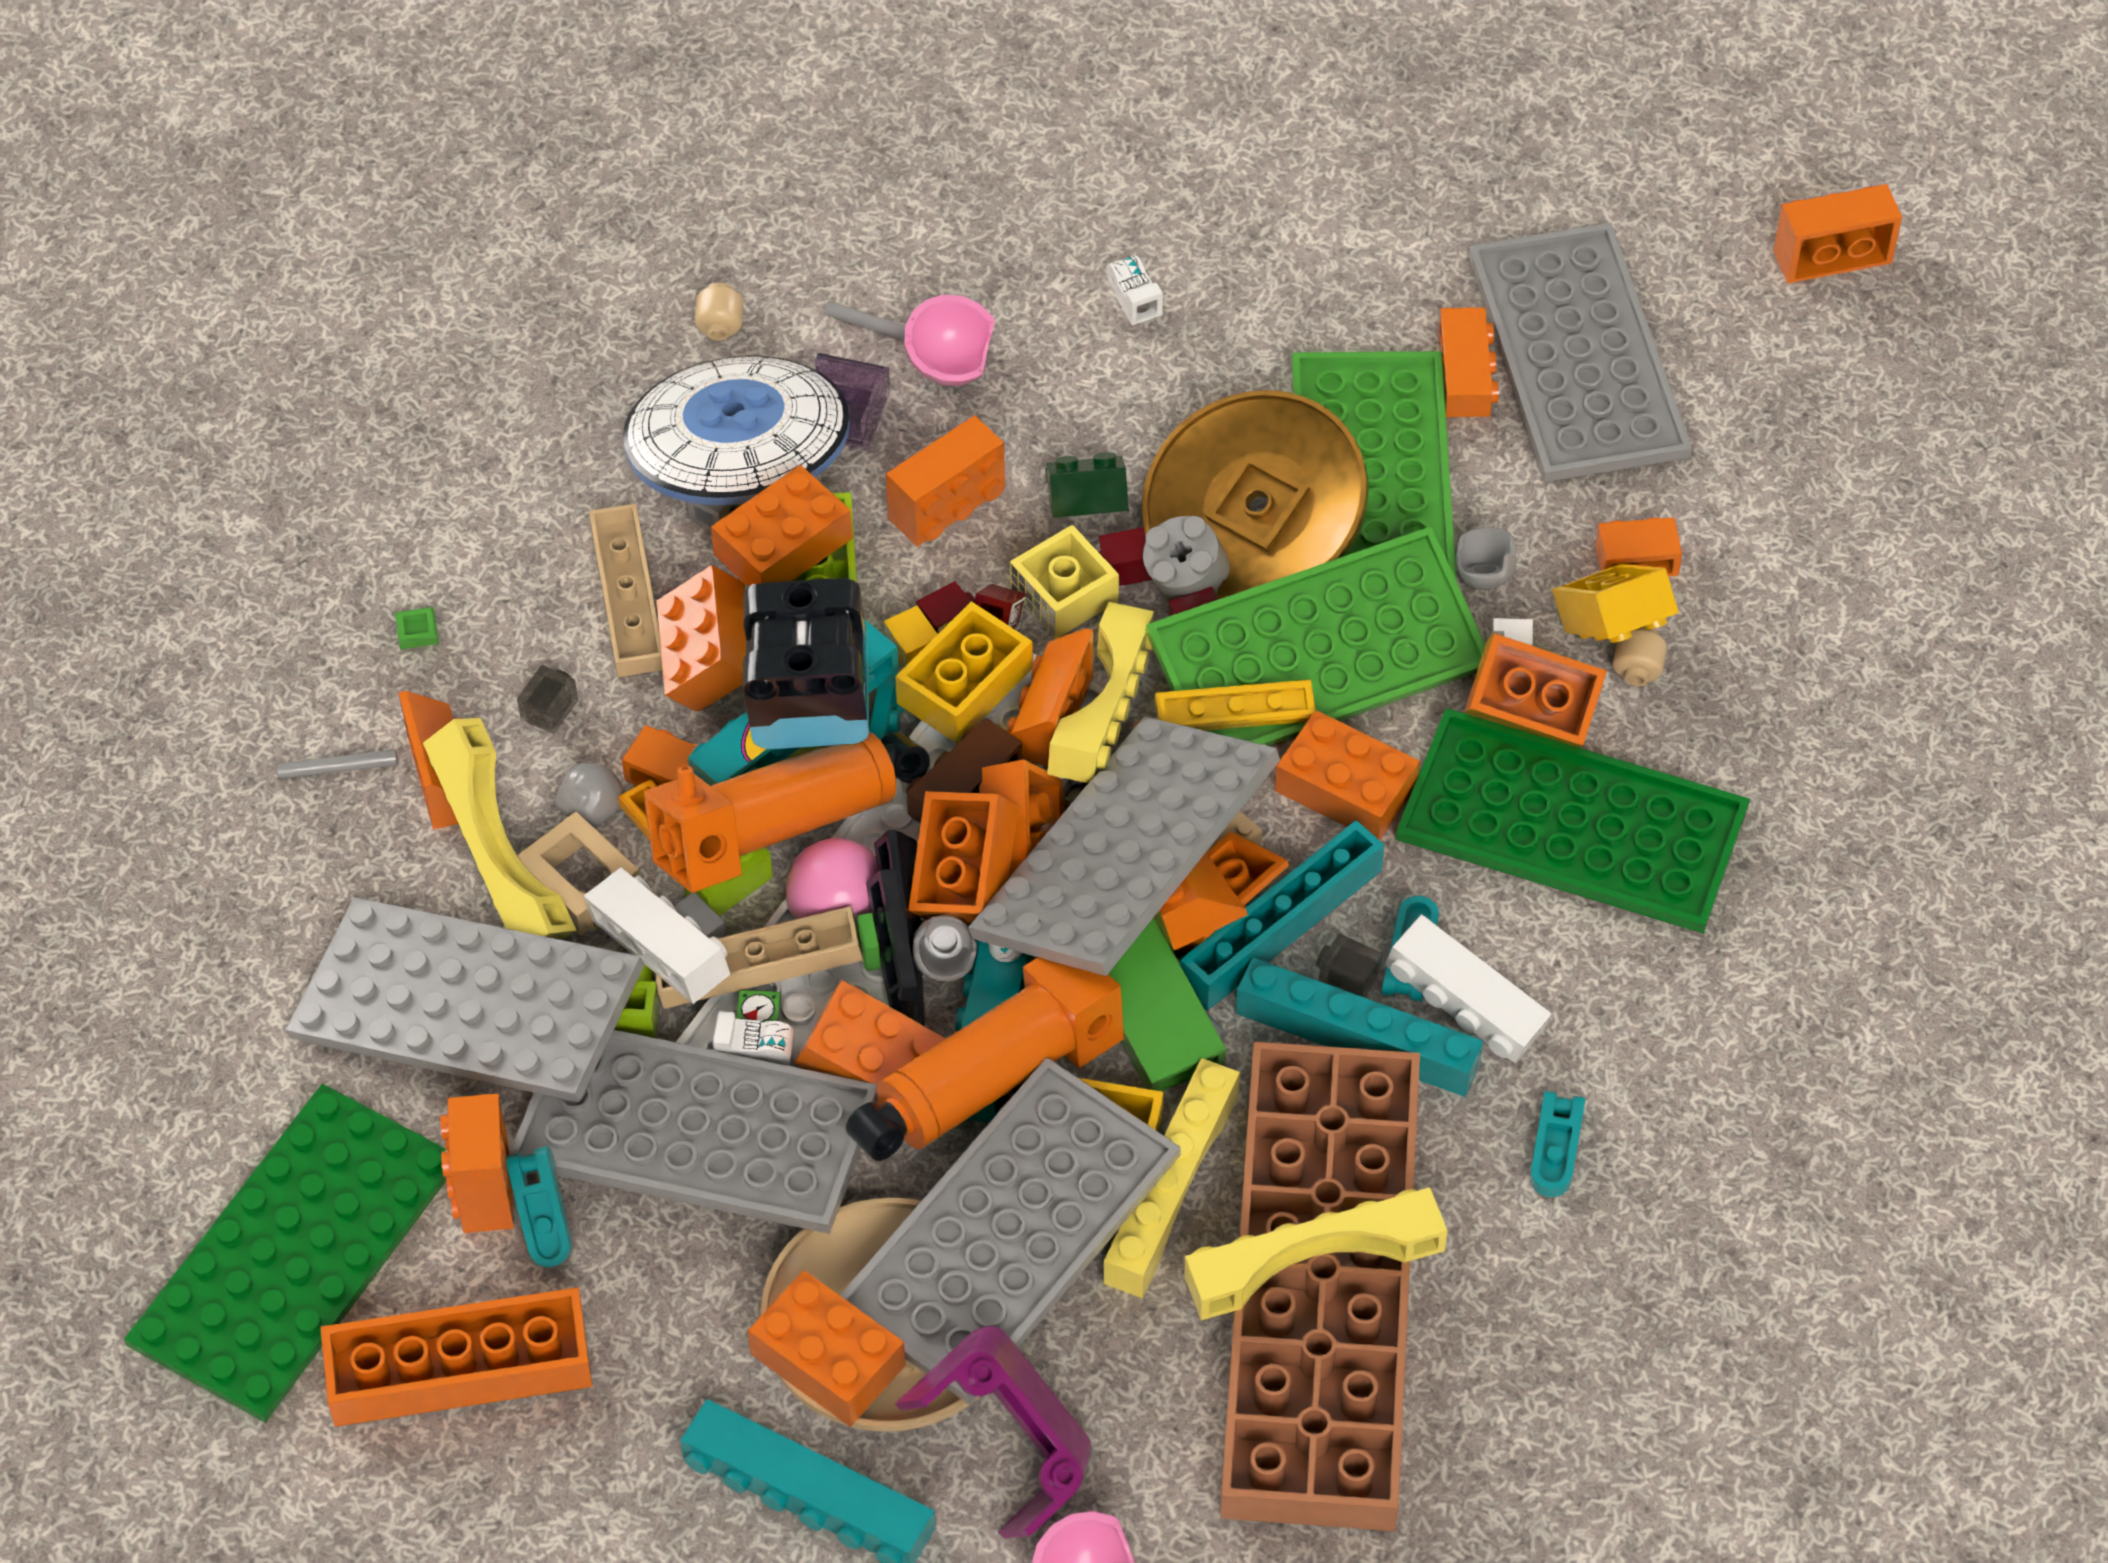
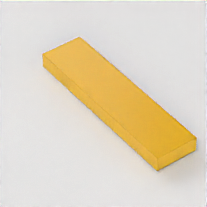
[1154,680,1316,731]

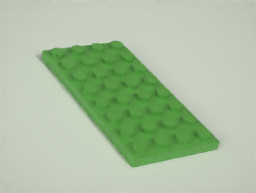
[1292,351,1457,581]
[1145,526,1485,746]

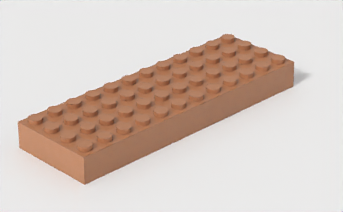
[1220,1042,1420,1532]

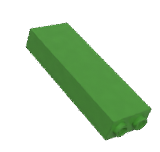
[1108,917,1226,1092]

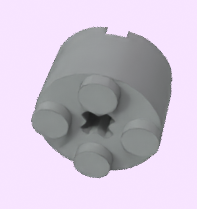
[1143,516,1229,600]

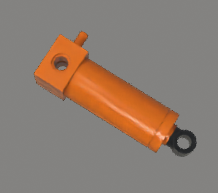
[644,732,930,893]
[846,957,1124,1161]

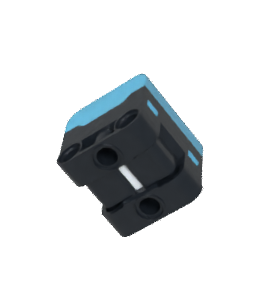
[743,578,869,749]

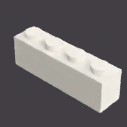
[584,867,731,1004]
[1385,914,1552,1063]

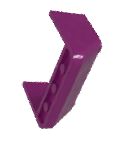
[895,1326,1092,1538]

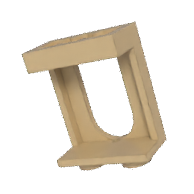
[517,812,640,936]

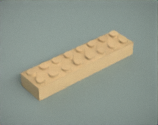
[589,504,662,678]
[655,906,864,1009]

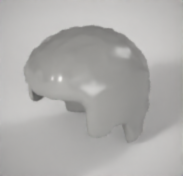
[1455,527,1516,590]
[555,762,623,826]
[912,915,977,982]

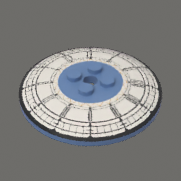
[623,356,850,505]

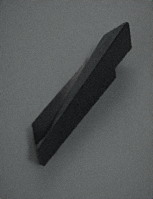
[866,830,925,1026]

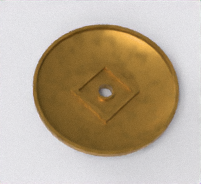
[1142,390,1368,599]

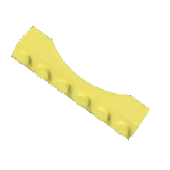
[1047,602,1154,783]
[423,718,576,940]
[1104,1058,1240,1299]
[1185,1187,1448,1320]

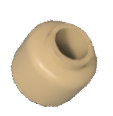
[695,283,743,341]
[1613,626,1667,686]

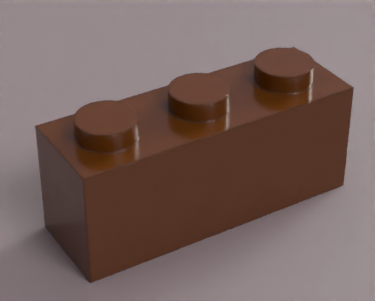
[906,717,1023,824]

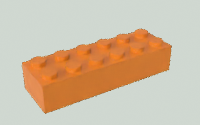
[321,1287,593,1427]

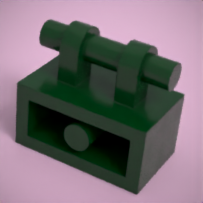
[1045,452,1129,518]

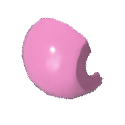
[904,295,995,386]
[785,838,879,919]
[1032,1511,1135,1563]

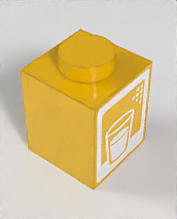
[883,605,938,668]

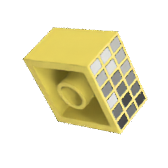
[1010,524,1119,639]

